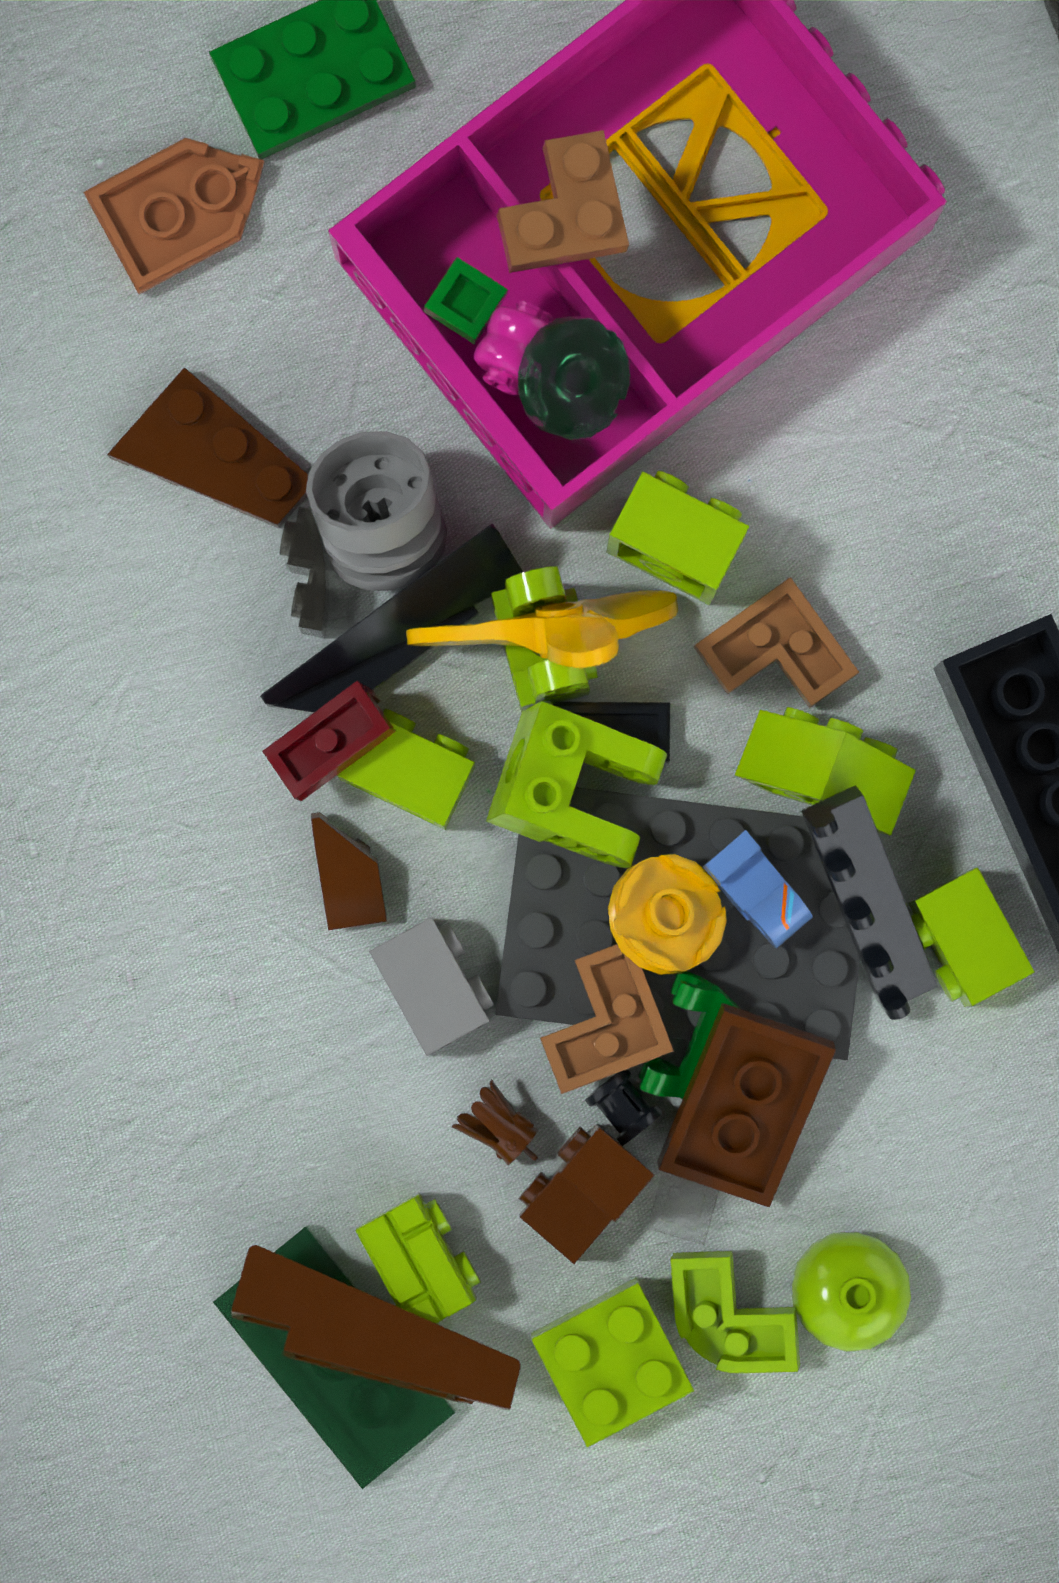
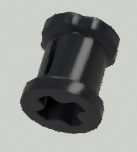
[585,1069,663,1146]

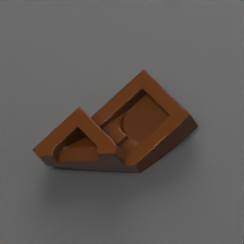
[311,812,387,930]

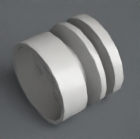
[306,431,447,591]

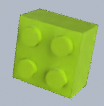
[606,471,749,606]
[531,1278,694,1448]

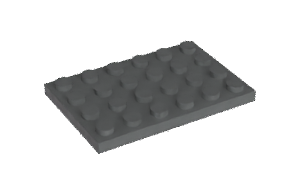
[495,787,860,1060]

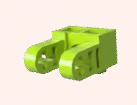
[491,566,598,713]
[486,701,667,868]

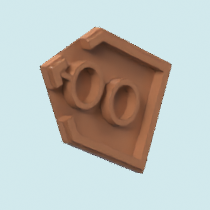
[83,138,265,294]

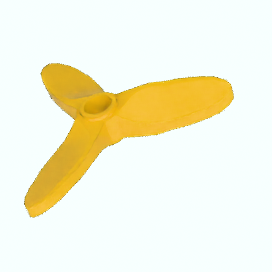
[406,590,678,668]

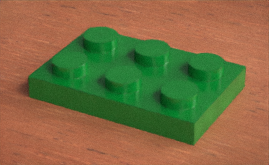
[209,0,416,160]

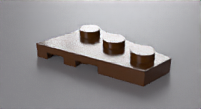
[107,367,308,528]

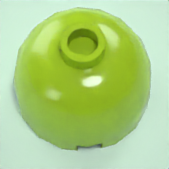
[792,1232,911,1352]

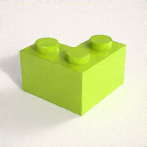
[735,707,916,836]

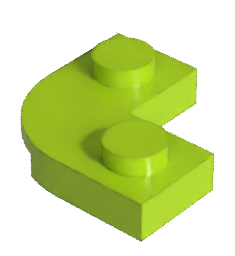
[670,1251,800,1373]

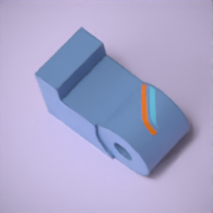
[702,830,813,948]

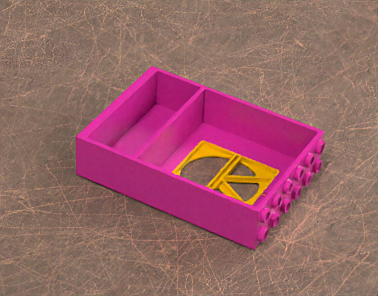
[328,0,947,529]

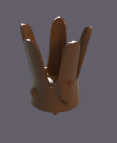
[451,1080,538,1165]

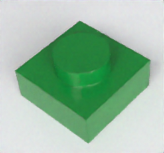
[424,257,508,345]

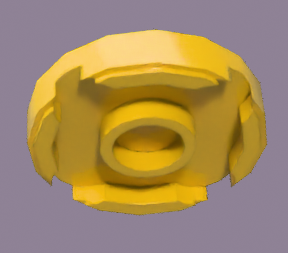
[608,854,727,975]

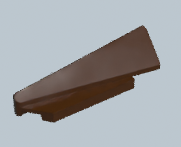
[231,1245,521,1410]

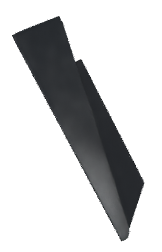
[260,524,523,713]

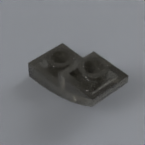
[280,507,329,638]

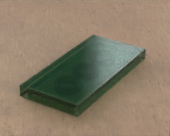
[213,1225,456,1489]

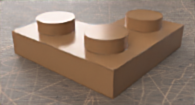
[497,130,629,273]
[694,577,859,709]
[540,944,674,1094]

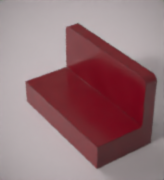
[262,681,396,802]

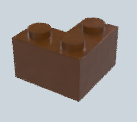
[518,1124,655,1264]

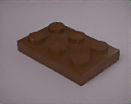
[657,1003,836,1208]

